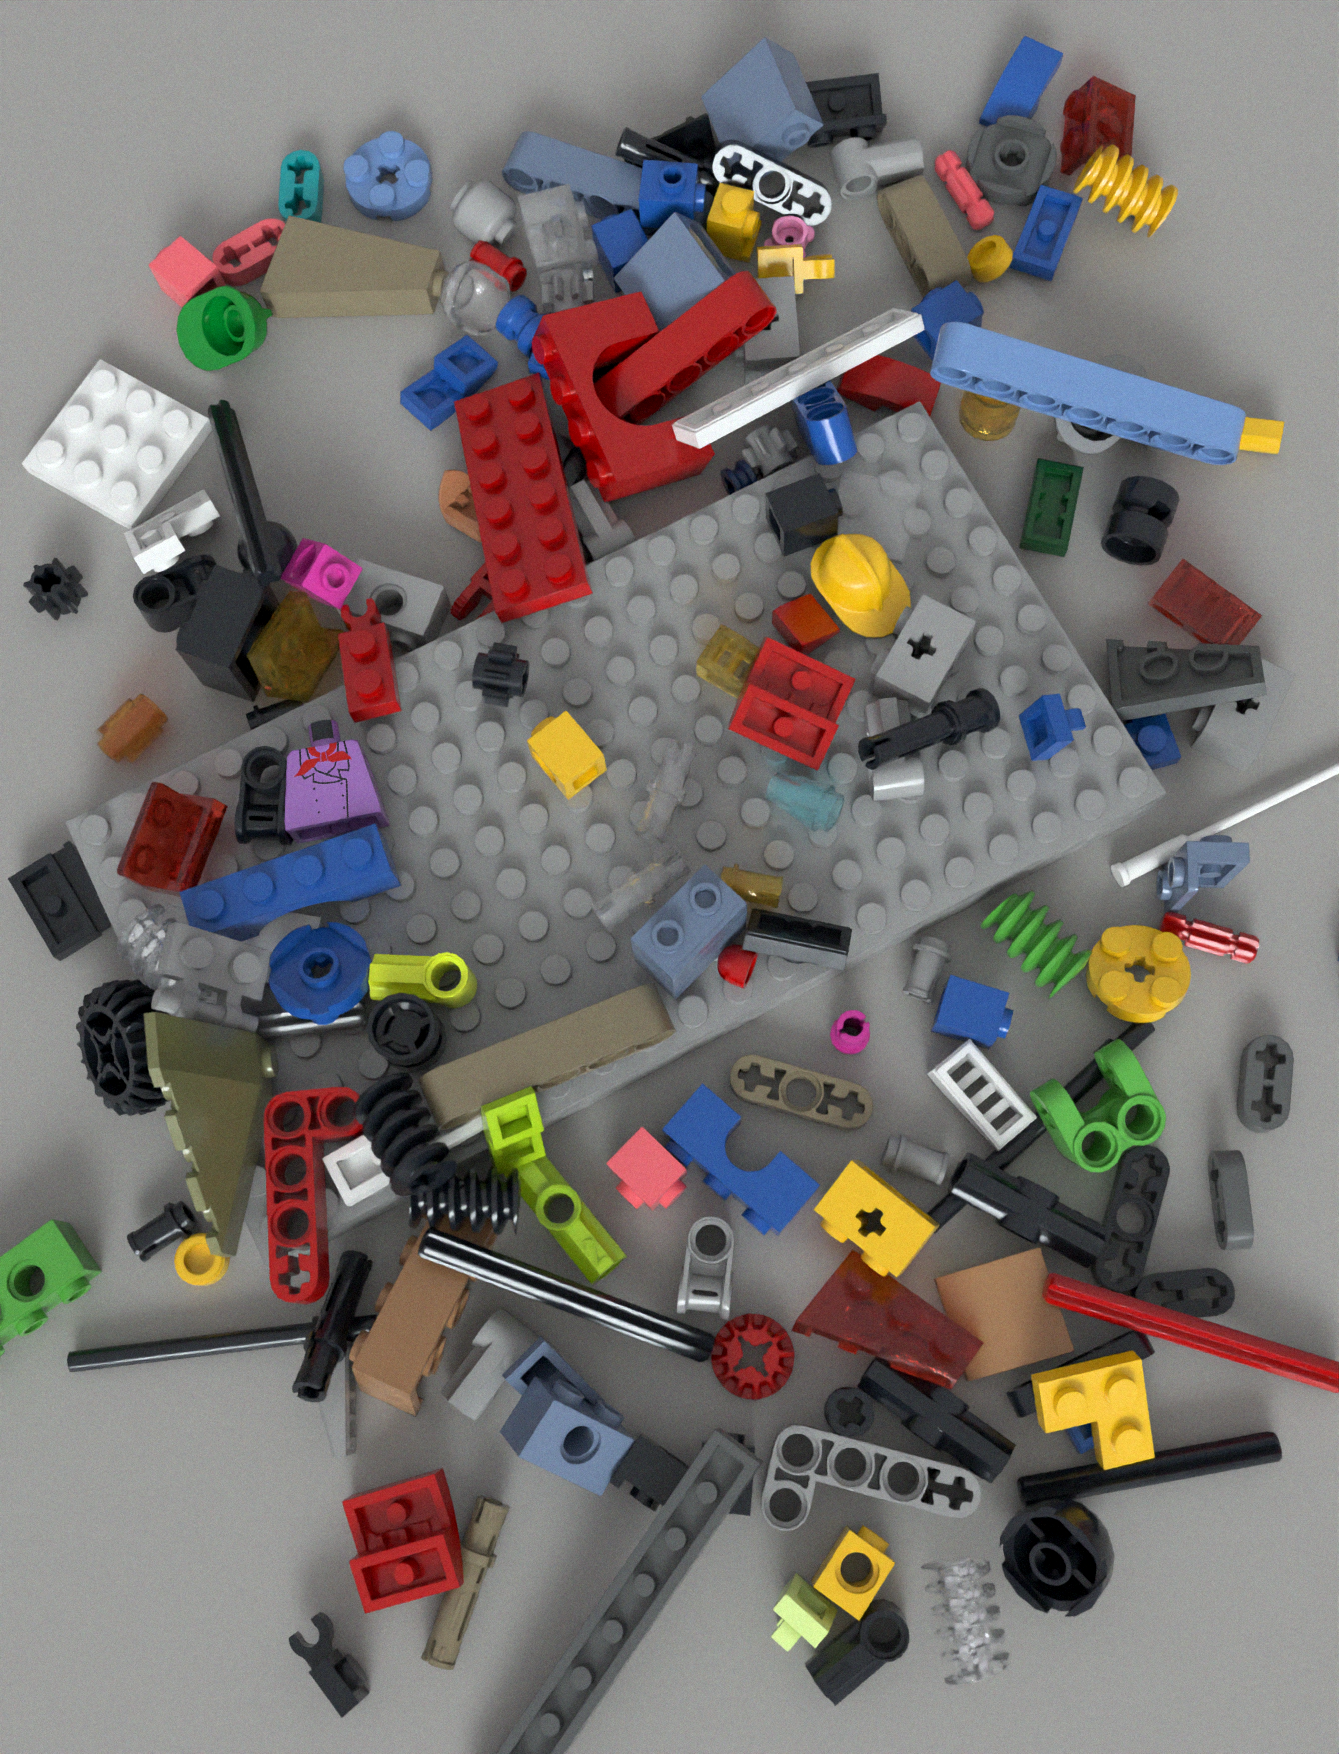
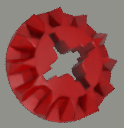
[711,1313,794,1400]

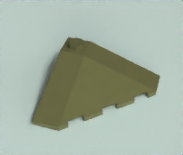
[144,1012,279,1257]

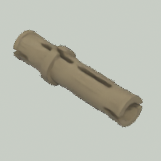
[421,1495,510,1670]

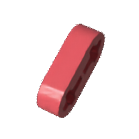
[212,218,285,286]

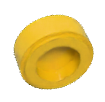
[967,235,1013,283]
[174,1233,230,1286]

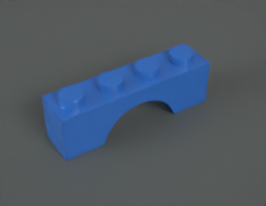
[179,823,402,942]

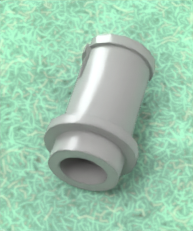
[902,936,952,1003]
[881,1134,950,1185]

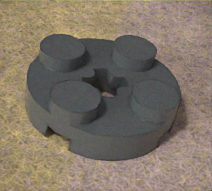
[966,115,1057,206]

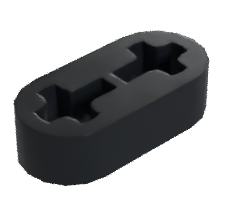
[1130,1268,1235,1318]

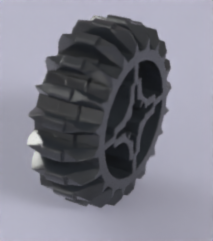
[76,979,171,1116]

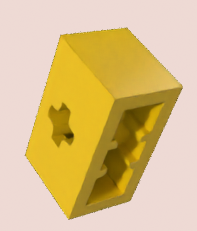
[814,1159,940,1277]

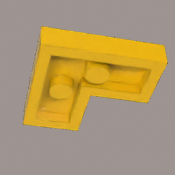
[1031,1350,1155,1470]

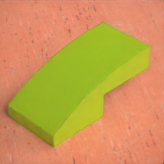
[481,1086,546,1175]

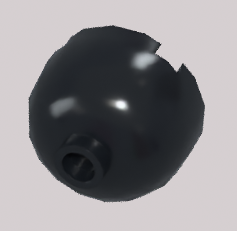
[999,1497,1115,1617]

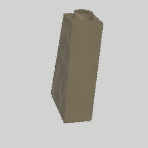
[260,216,450,318]

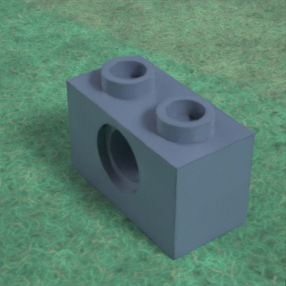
[500,1376,636,1496]

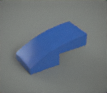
[979,36,1064,127]
[400,335,498,431]

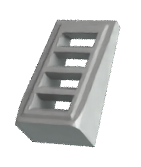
[318,1341,357,1459]

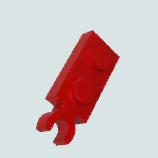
[338,598,402,723]

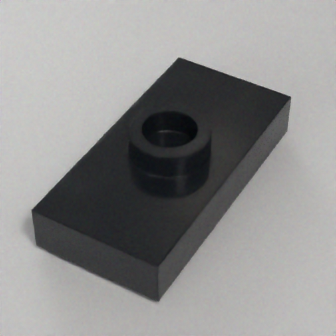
[742,908,852,971]

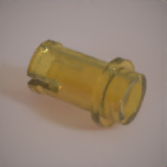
[720,863,783,909]

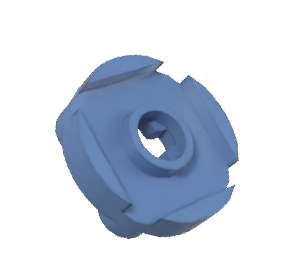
[343,131,433,221]

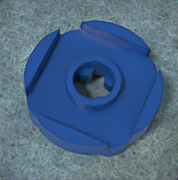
[268,922,372,1025]

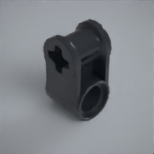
[133,554,217,633]
[234,746,293,845]

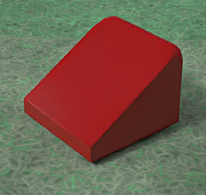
[772,593,840,655]

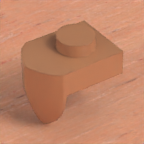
[438,469,481,543]

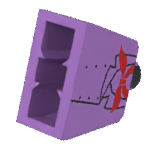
[284,720,390,844]

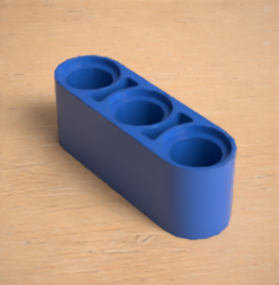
[791,380,857,465]

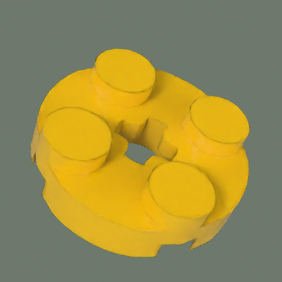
[1086,925,1191,1023]

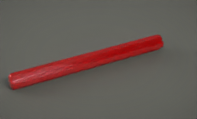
[1042,1273,1339,1393]

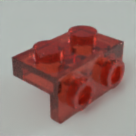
[117,782,228,897]

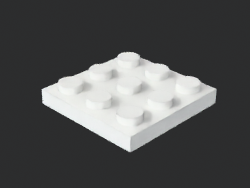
[22,359,212,530]

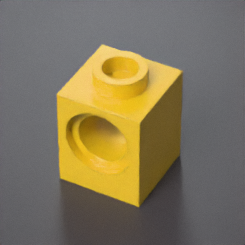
[527,711,607,800]
[811,1525,895,1620]

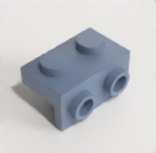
[1156,835,1250,913]

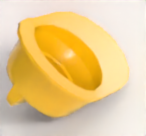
[810,533,911,638]

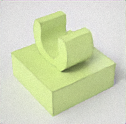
[771,1573,838,1652]

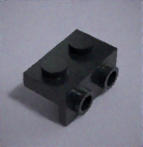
[806,73,887,148]

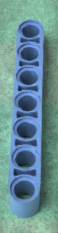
[930,322,1246,465]

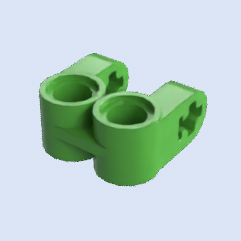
[1030,1039,1166,1173]

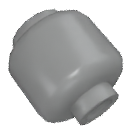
[450,179,518,246]

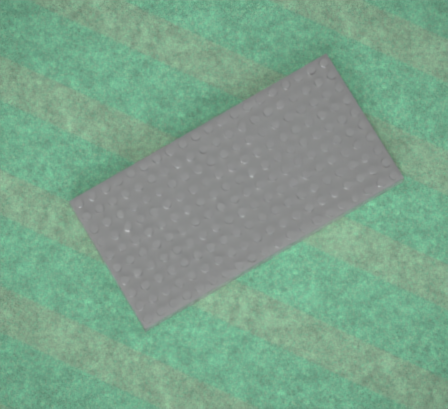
[65,402,1166,1266]

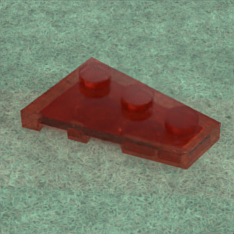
[792,1250,983,1390]

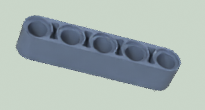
[502,131,714,236]

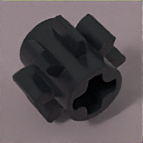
[23,558,88,620]
[472,642,529,707]

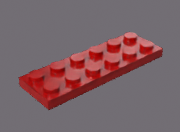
[454,373,593,623]

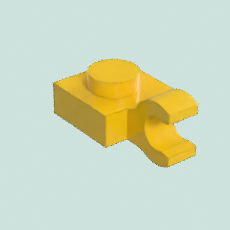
[756,244,835,294]

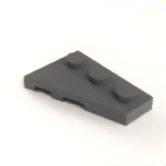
[1106,639,1267,721]

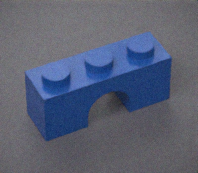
[662,1083,820,1236]

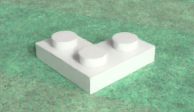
[124,489,220,574]

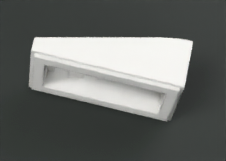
[927,1039,1037,1151]

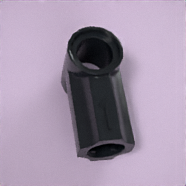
[805,1599,910,1706]

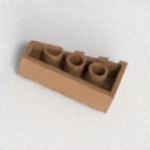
[349,1214,498,1417]

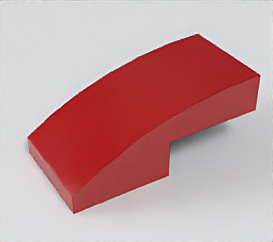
[836,355,941,417]

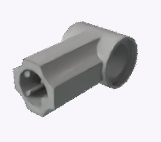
[830,136,924,200]
[569,480,636,563]
[864,697,924,801]
[440,1306,539,1421]

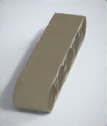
[418,983,676,1130]

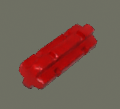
[1158,911,1259,964]

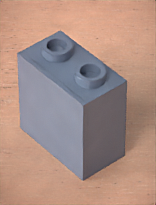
[701,37,824,180]
[614,212,736,332]
[630,864,747,1000]

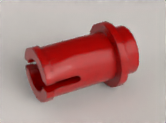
[469,240,527,292]

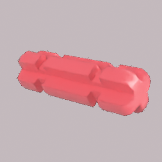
[935,150,994,231]

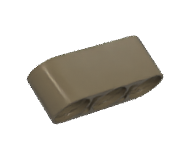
[877,175,972,298]

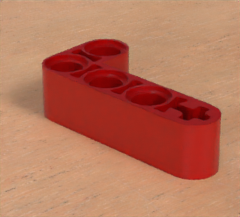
[264,1087,364,1304]

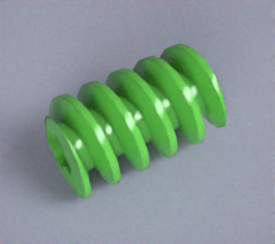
[980,890,1092,999]

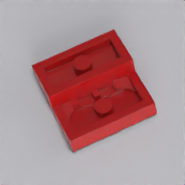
[727,637,856,771]
[342,1468,464,1614]

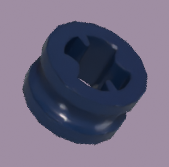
[720,459,758,495]

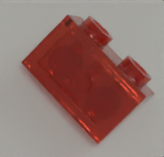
[1060,76,1136,176]

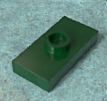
[1019,458,1084,557]

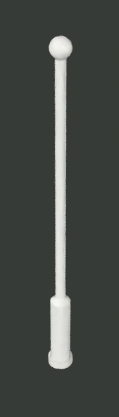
[1111,763,1339,887]

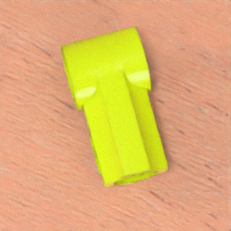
[368,952,477,1008]

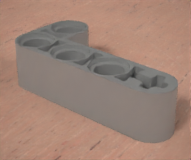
[760,1424,981,1531]

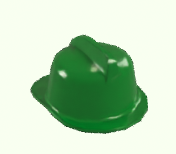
[176,285,273,371]

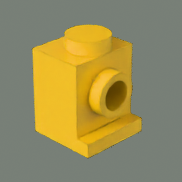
[707,183,762,263]

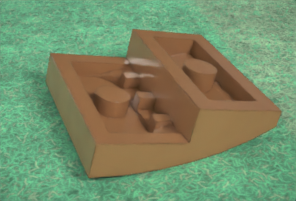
[934,1247,1074,1382]

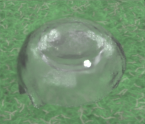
[440,260,511,337]

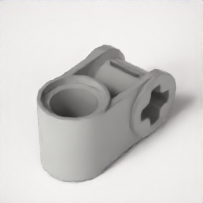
[677,1216,734,1320]

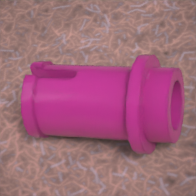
[830,1010,870,1055]

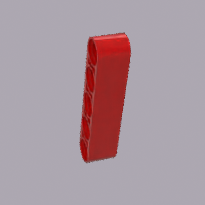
[593,271,777,425]

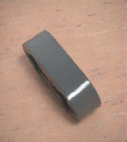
[1237,1035,1294,1133]
[1208,1150,1254,1250]

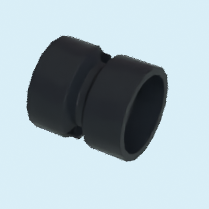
[1101,476,1180,566]
[367,993,447,1072]

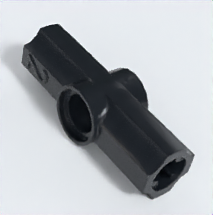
[947,1152,1107,1268]
[856,1349,1016,1484]

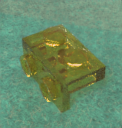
[247,590,344,701]

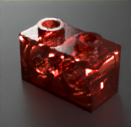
[1147,558,1262,645]

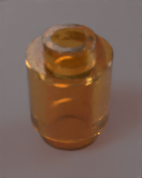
[96,693,168,764]

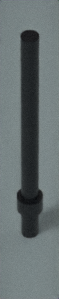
[927,1022,1155,1234]
[67,1314,377,1372]

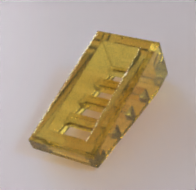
[696,624,759,699]

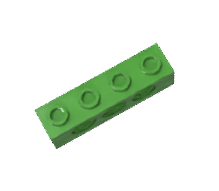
[0,1219,102,1357]

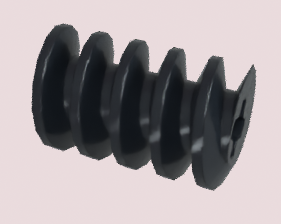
[353,1072,457,1197]
[409,1164,521,1235]

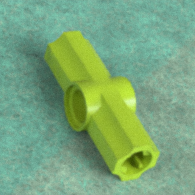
[503,1156,627,1285]

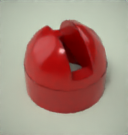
[717,944,759,989]

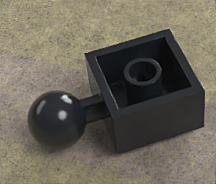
[175,520,298,702]

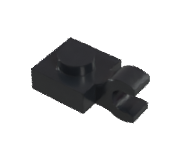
[288,1612,369,1718]

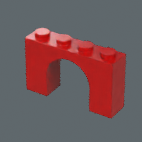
[532,291,715,503]

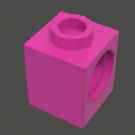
[280,538,363,609]

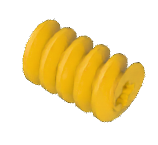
[1073,144,1178,237]

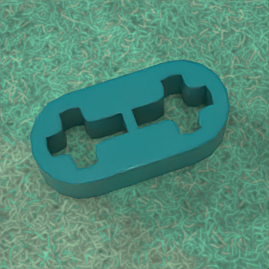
[278,150,324,223]

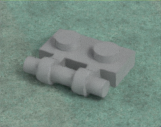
[151,922,272,1033]

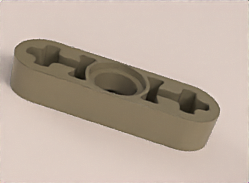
[730,1054,873,1131]

